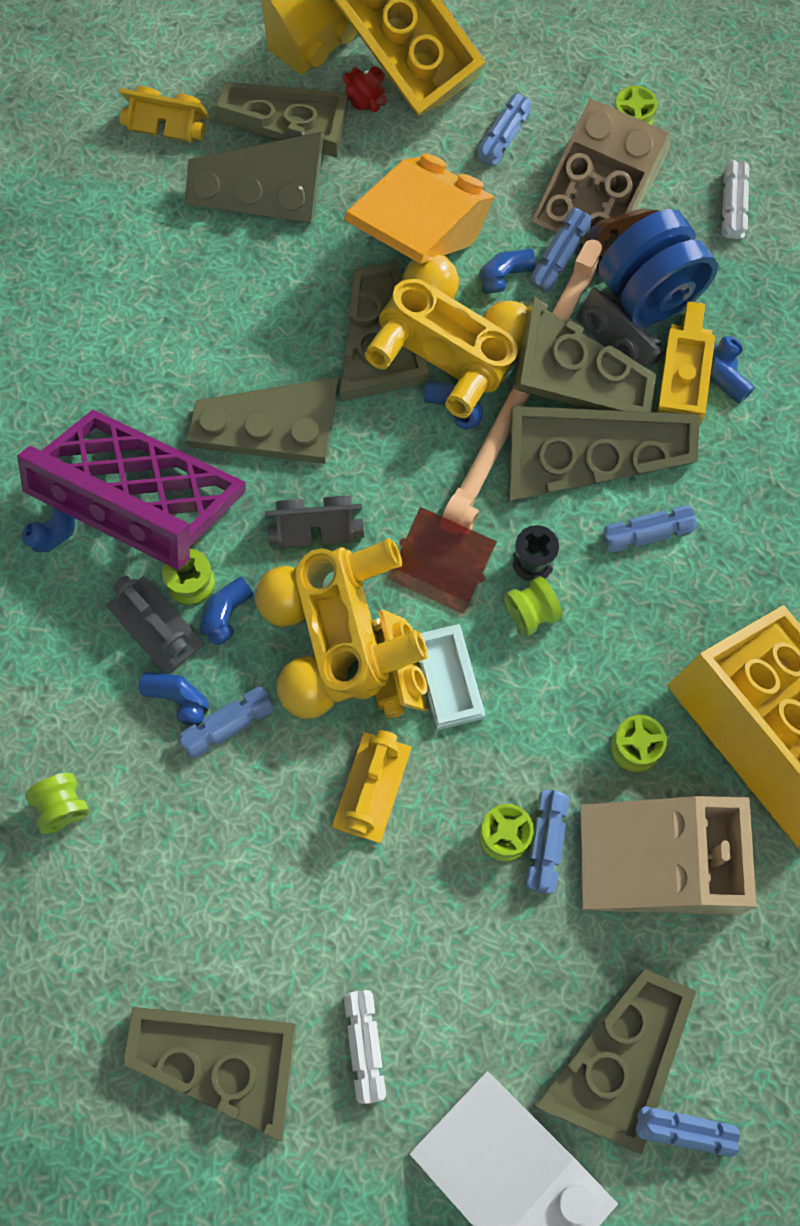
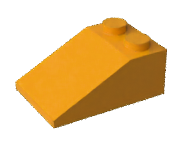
[344,153,495,264]

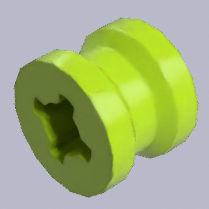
[614,85,658,125]
[162,549,215,605]
[504,576,563,637]
[611,715,667,773]
[25,772,90,834]
[479,804,534,862]

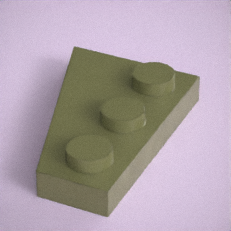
[216,82,348,158]
[184,132,324,223]
[340,261,430,402]
[514,297,656,412]
[187,377,340,464]
[534,969,696,1154]
[123,1007,297,1142]

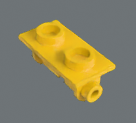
[119,86,211,143]
[372,609,428,718]
[332,730,412,844]

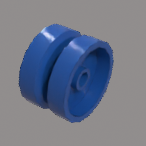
[599,209,719,328]

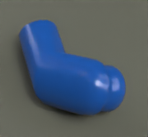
[479,248,536,294]
[710,336,755,404]
[424,380,483,430]
[22,507,76,553]
[199,576,254,645]
[139,672,209,726]

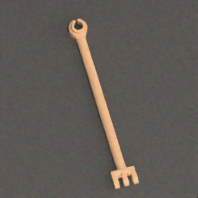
[440,240,602,536]

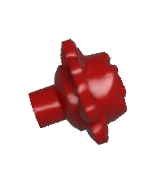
[342,66,388,113]

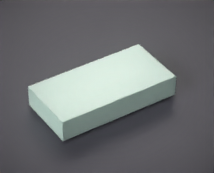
[419,624,485,730]

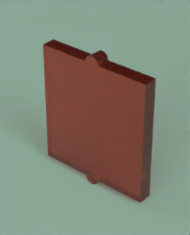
[388,507,498,614]

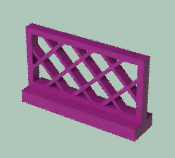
[17,410,246,570]

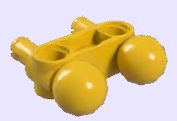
[365,255,527,418]
[254,538,429,719]

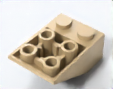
[532,98,671,248]
[580,796,757,915]

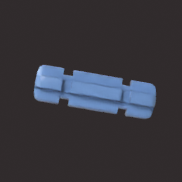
[477,93,531,166]
[530,208,591,292]
[602,505,697,552]
[179,687,274,758]
[525,790,569,894]
[636,1106,741,1157]

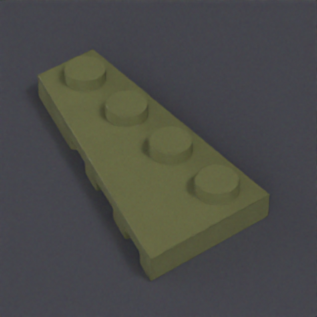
[508,406,700,502]

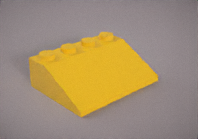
[666,605,800,850]

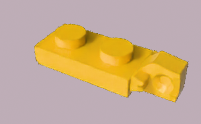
[656,301,715,424]

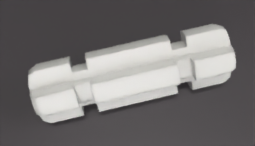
[722,160,749,239]
[344,990,386,1104]

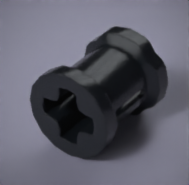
[513,525,559,581]

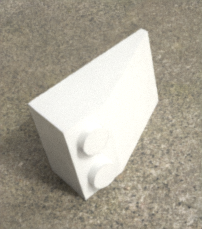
[409,1071,618,1226]

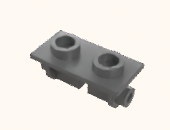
[576,287,665,367]
[265,495,364,549]
[106,575,205,674]

